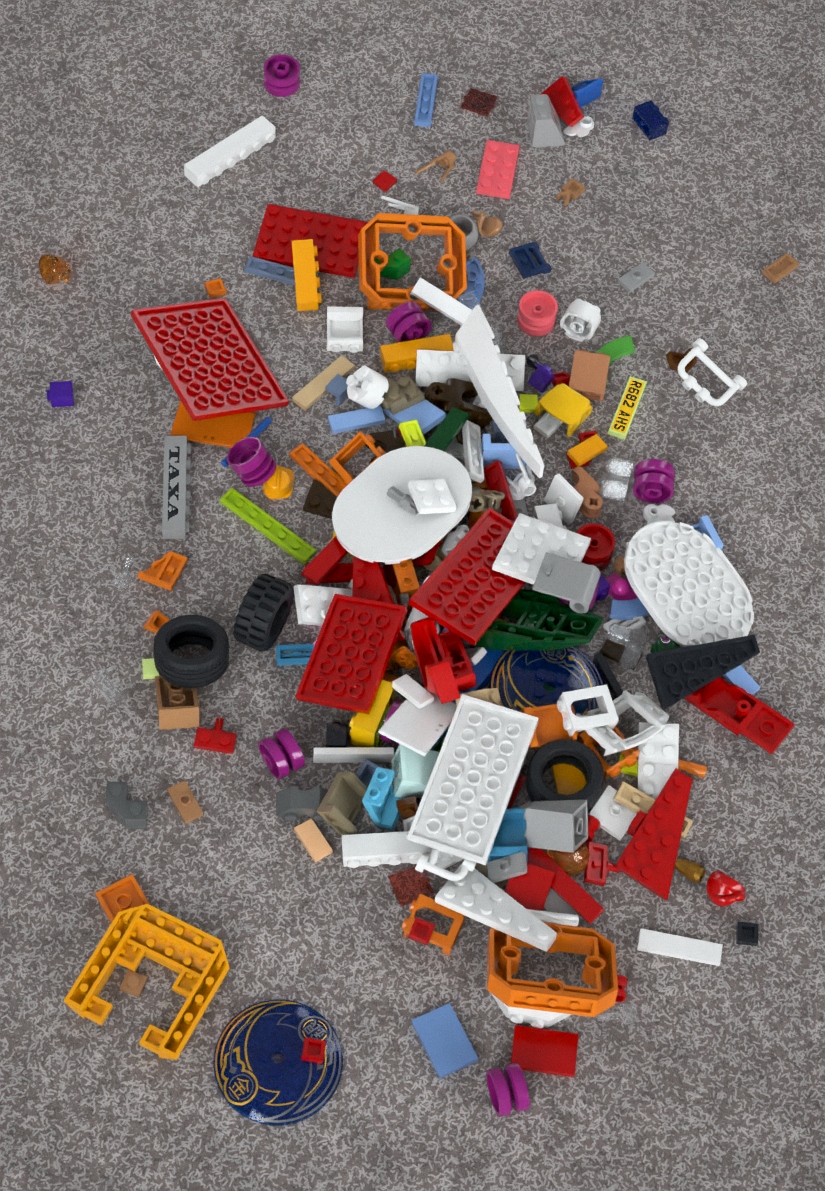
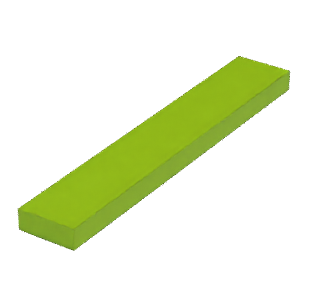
[219,488,317,565]

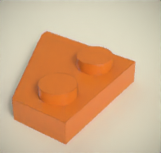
[138,551,188,591]

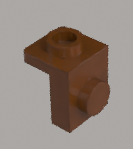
[666,348,697,372]
[396,796,421,820]

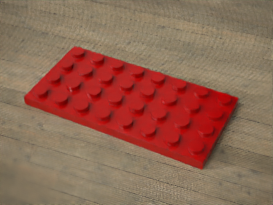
[408,507,526,646]

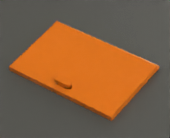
[170,401,256,448]

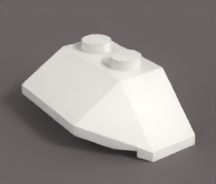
[491,993,571,1029]

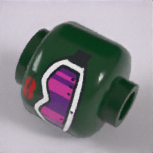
[650,637,679,653]

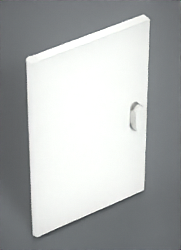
[378,691,457,756]

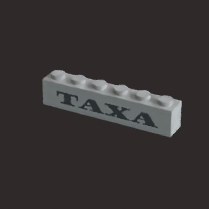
[162,436,191,539]

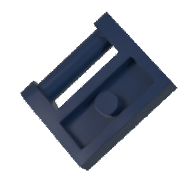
[509,242,552,279]

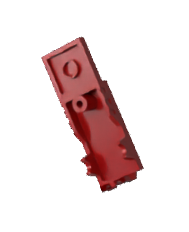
[684,677,795,755]

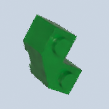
[374,248,411,280]

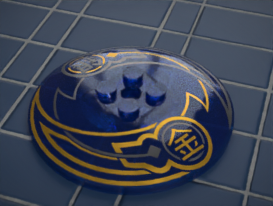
[489,646,604,741]
[213,1000,343,1126]

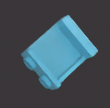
[362,767,408,830]

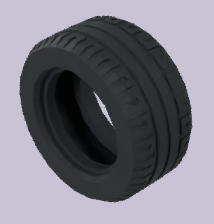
[153,615,229,688]
[526,739,604,813]

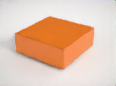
[204,278,227,299]

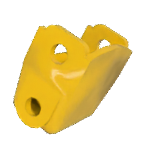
[535,383,593,437]

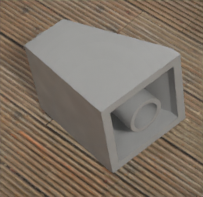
[527,94,565,148]
[524,800,588,853]

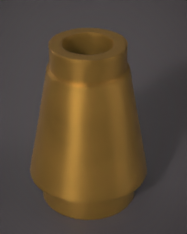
[674,858,706,884]

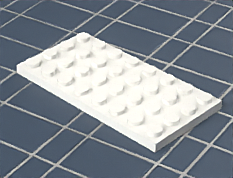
[407,694,539,865]

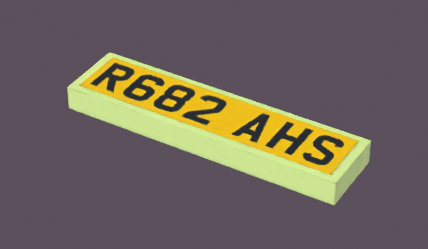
[608,376,647,440]

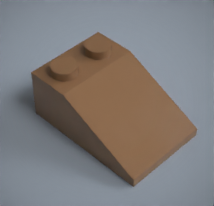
[155,676,199,730]

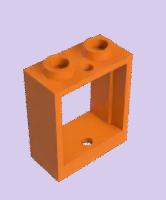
[329,431,386,484]

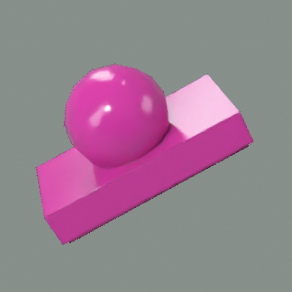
[606,572,638,601]

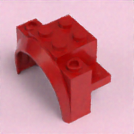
[410,617,477,704]

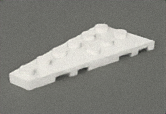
[435,862,557,952]

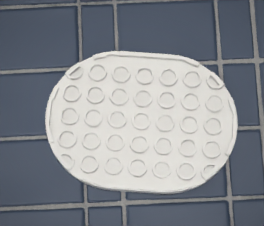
[332,446,472,564]
[624,520,754,647]

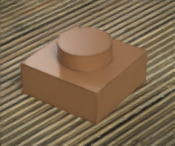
[119,970,148,998]

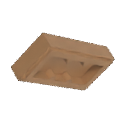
[762,253,799,284]
[167,780,204,824]

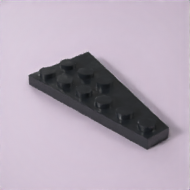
[645,634,760,711]

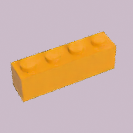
[292,239,322,311]
[380,334,455,373]

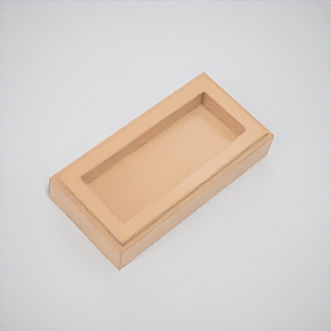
[294,818,333,862]

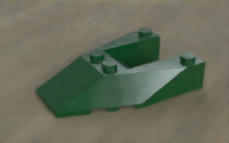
[473,589,604,651]

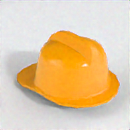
[263,465,294,500]

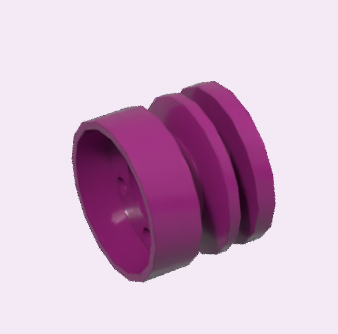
[227,437,276,487]

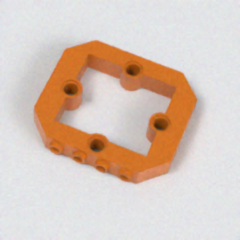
[358,213,467,312]
[487,922,618,1017]

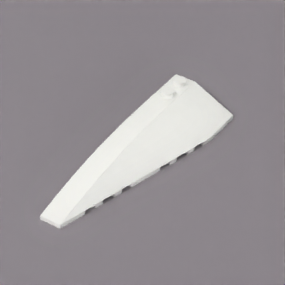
[453,305,544,478]

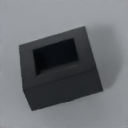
[736,922,758,946]

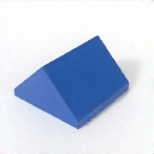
[571,78,603,108]

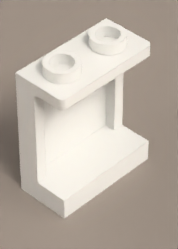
[327,306,363,353]

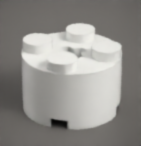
[560,299,601,342]
[346,366,389,409]

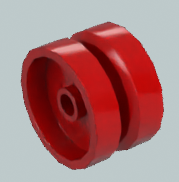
[576,523,616,571]

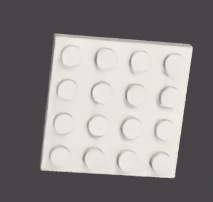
[492,513,591,585]

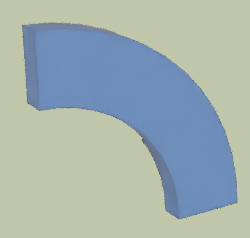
[457,257,485,310]
[609,598,650,620]

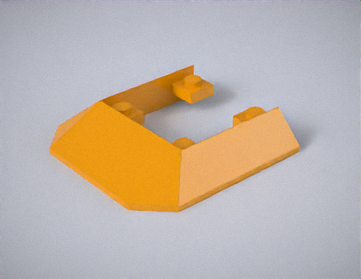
[64,904,230,1060]

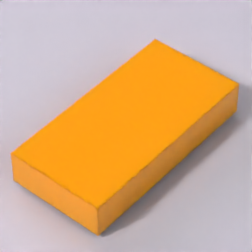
[567,434,608,466]

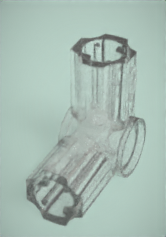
[607,623,647,669]

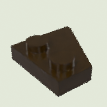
[303,479,337,519]

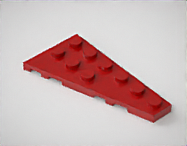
[352,555,406,641]
[614,768,693,900]

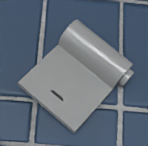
[532,552,601,613]

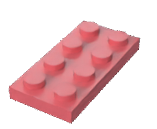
[476,140,520,199]

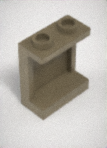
[316,771,368,836]

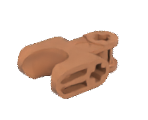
[550,466,603,519]

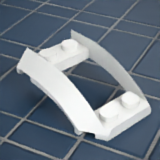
[576,690,669,756]

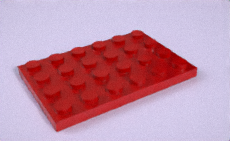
[252,204,368,278]
[295,594,408,714]

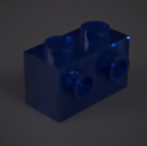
[632,100,669,141]

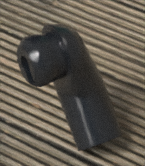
[527,354,543,370]

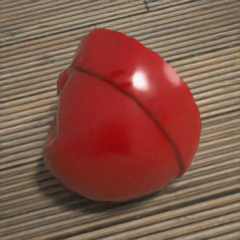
[706,870,746,907]

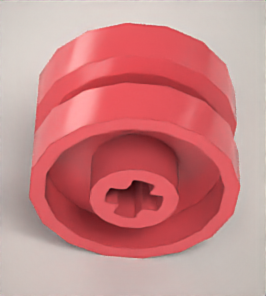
[517,290,558,336]

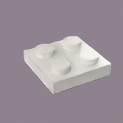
[408,479,456,514]

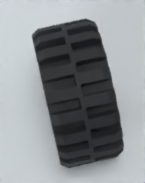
[233,573,294,652]

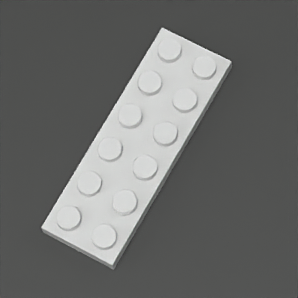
[415,350,525,391]

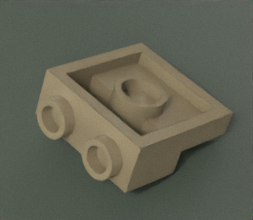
[382,375,425,415]

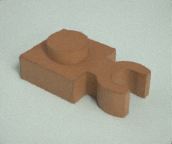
[556,178,586,206]

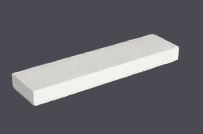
[410,278,472,326]
[462,420,484,483]
[313,747,394,763]
[637,928,723,966]

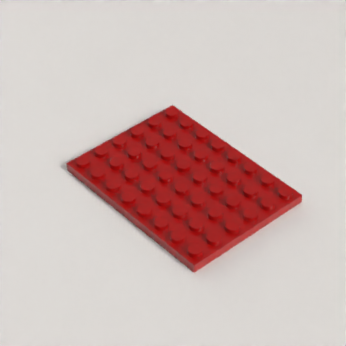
[130,298,289,421]

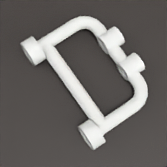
[677,338,747,406]
[415,848,477,881]

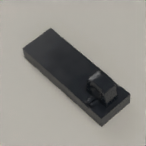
[592,652,623,701]

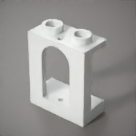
[557,685,619,737]

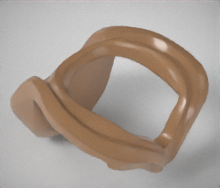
[471,210,503,237]

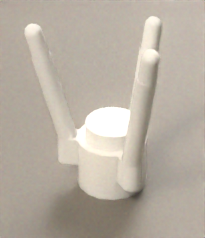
[381,196,419,215]
[506,453,537,496]

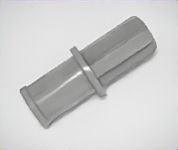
[387,486,418,516]

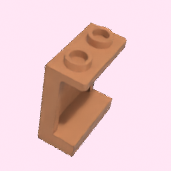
[569,350,610,402]

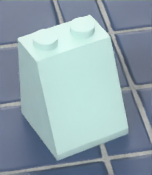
[392,744,440,798]

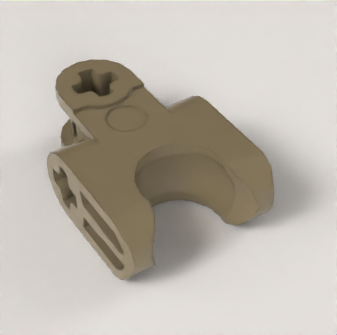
[468,485,505,514]

